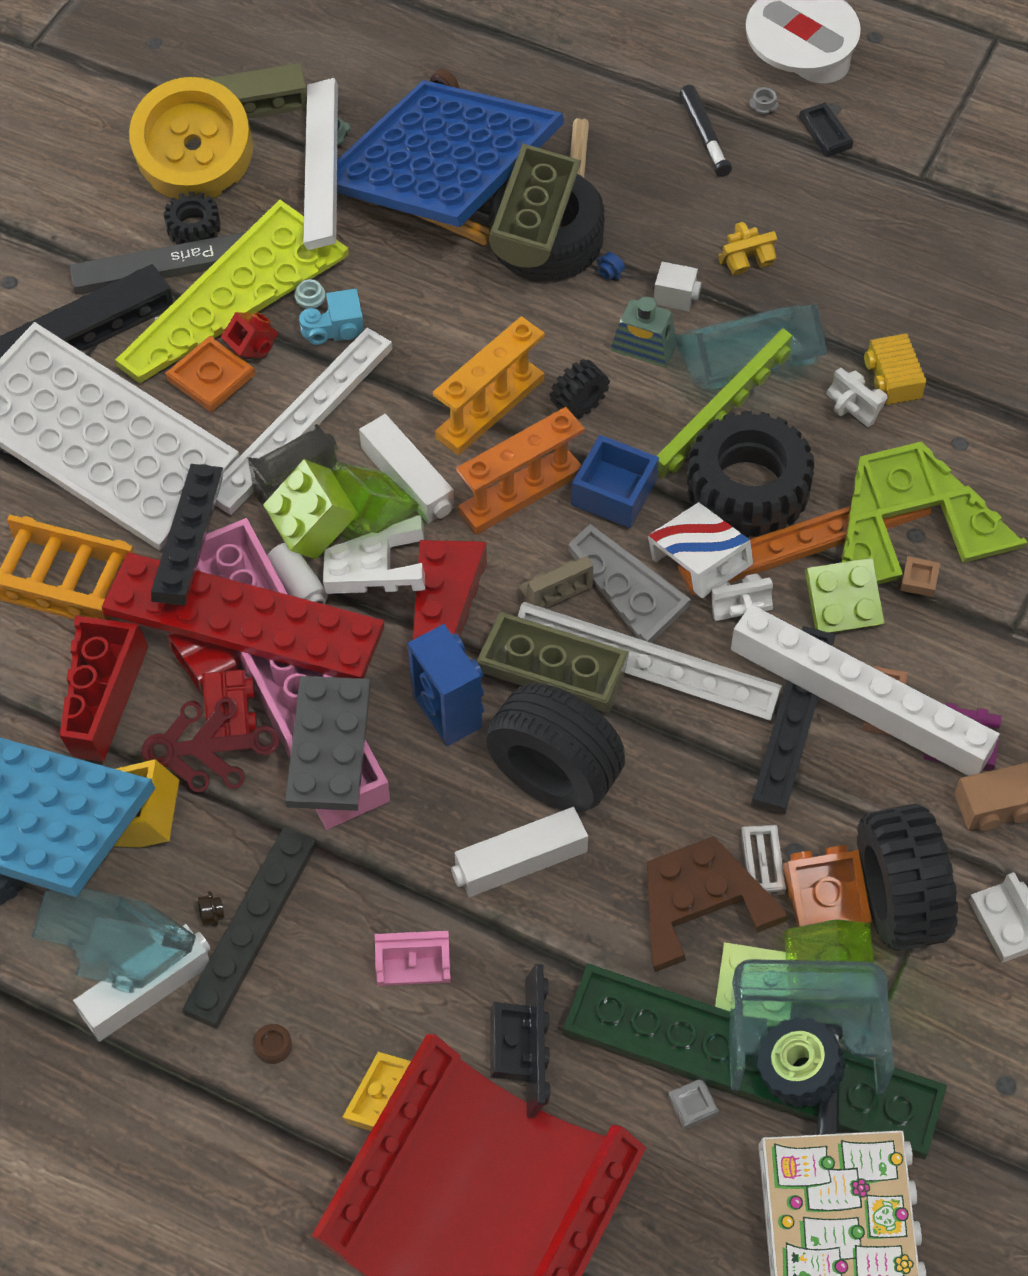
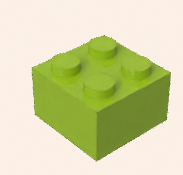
[263,459,358,559]

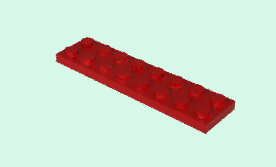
[101,552,385,679]

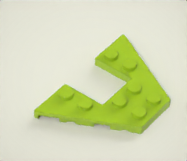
[841,441,1027,585]

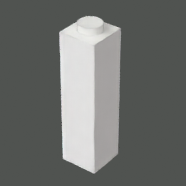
[359,414,454,524]
[451,807,588,897]
[73,924,211,1042]

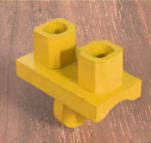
[718,222,777,276]

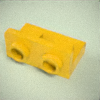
[343,1052,411,1131]

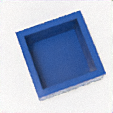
[571,435,659,529]

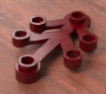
[142,697,279,792]

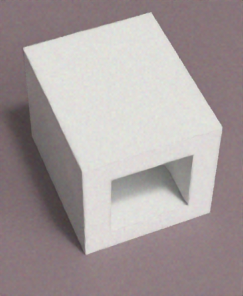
[654,262,702,312]

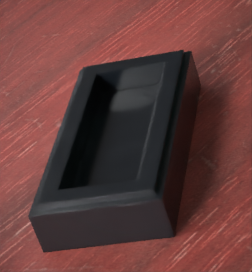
[799,102,854,157]

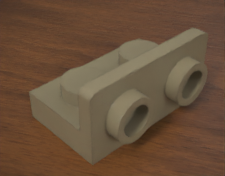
[519,556,594,609]

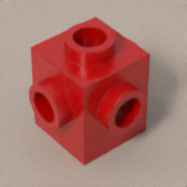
[221,312,279,359]

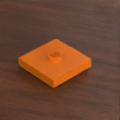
[165,336,255,413]

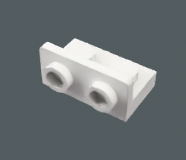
[968,872,1028,963]

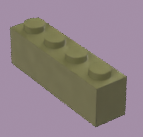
[206,63,307,119]

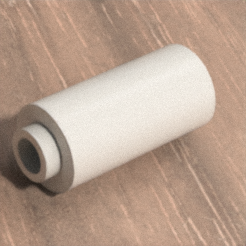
[267,543,328,604]

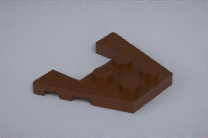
[647,836,788,972]

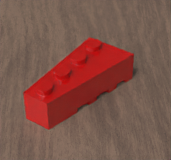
[413,540,487,640]
[60,615,149,762]

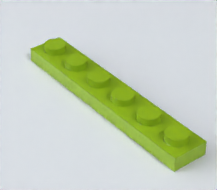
[657,328,793,479]

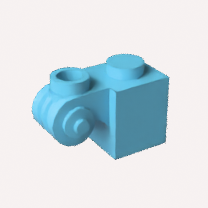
[299,288,364,345]

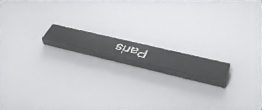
[70,232,246,294]

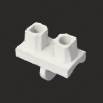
[826,368,888,427]
[711,573,773,621]

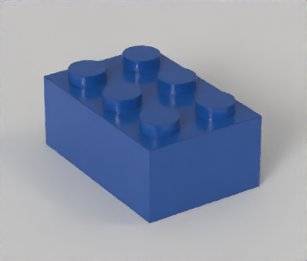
[408,624,484,746]

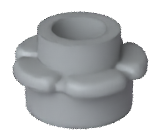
[750,87,778,115]

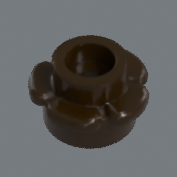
[197,891,224,927]

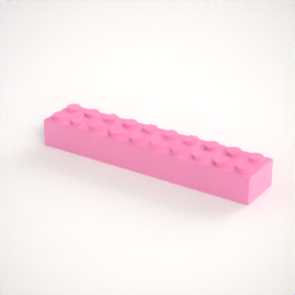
[197,518,390,830]

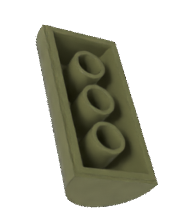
[489,143,581,268]
[477,611,629,713]

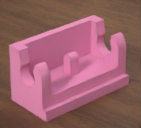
[375,931,451,986]

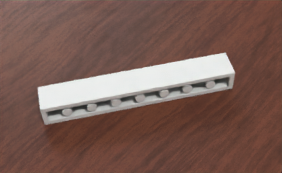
[731,604,1000,776]

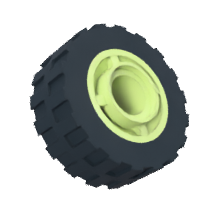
[756,1017,846,1108]

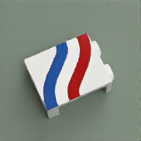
[648,502,753,598]

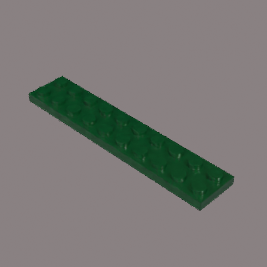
[563,963,947,1160]

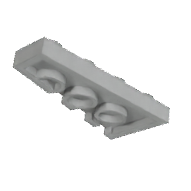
[568,524,691,643]

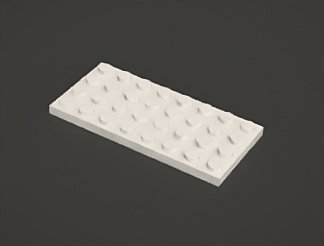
[0,322,239,551]

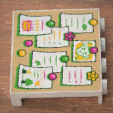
[758,1131,926,1276]

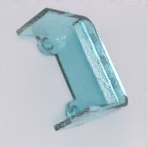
[32,888,196,993]
[729,959,894,1093]

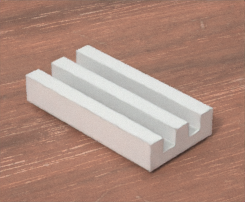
[741,825,786,895]

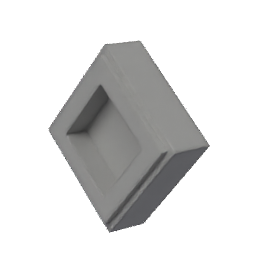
[668,1079,719,1130]

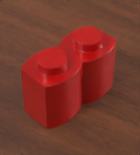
[167,632,240,696]

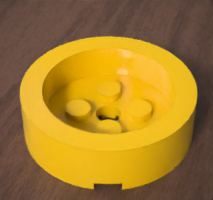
[129,77,253,200]

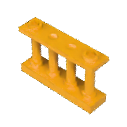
[433,316,545,456]
[0,514,135,620]

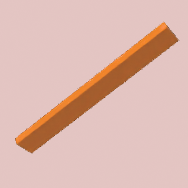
[678,506,932,596]

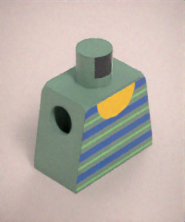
[611,297,677,368]

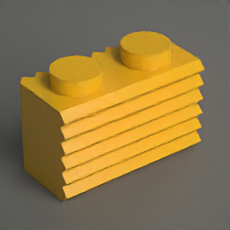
[864,333,926,405]

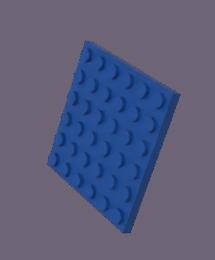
[337,80,565,227]

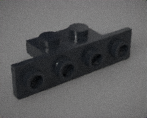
[490,964,550,1118]

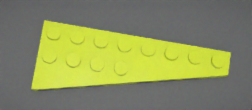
[115,200,349,383]

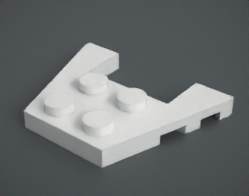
[323,515,425,594]

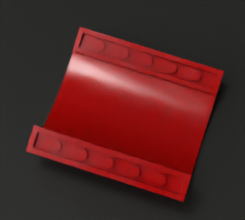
[311,1034,647,1276]

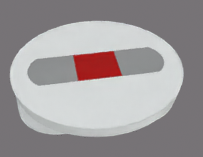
[746,0,861,83]

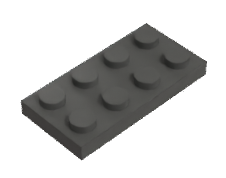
[285,676,371,811]

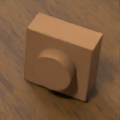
[900,556,940,597]

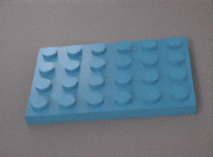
[0,738,155,897]

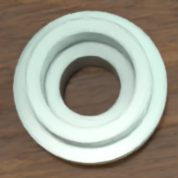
[295,279,326,309]

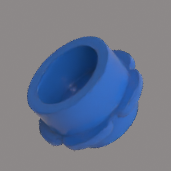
[597,252,625,280]

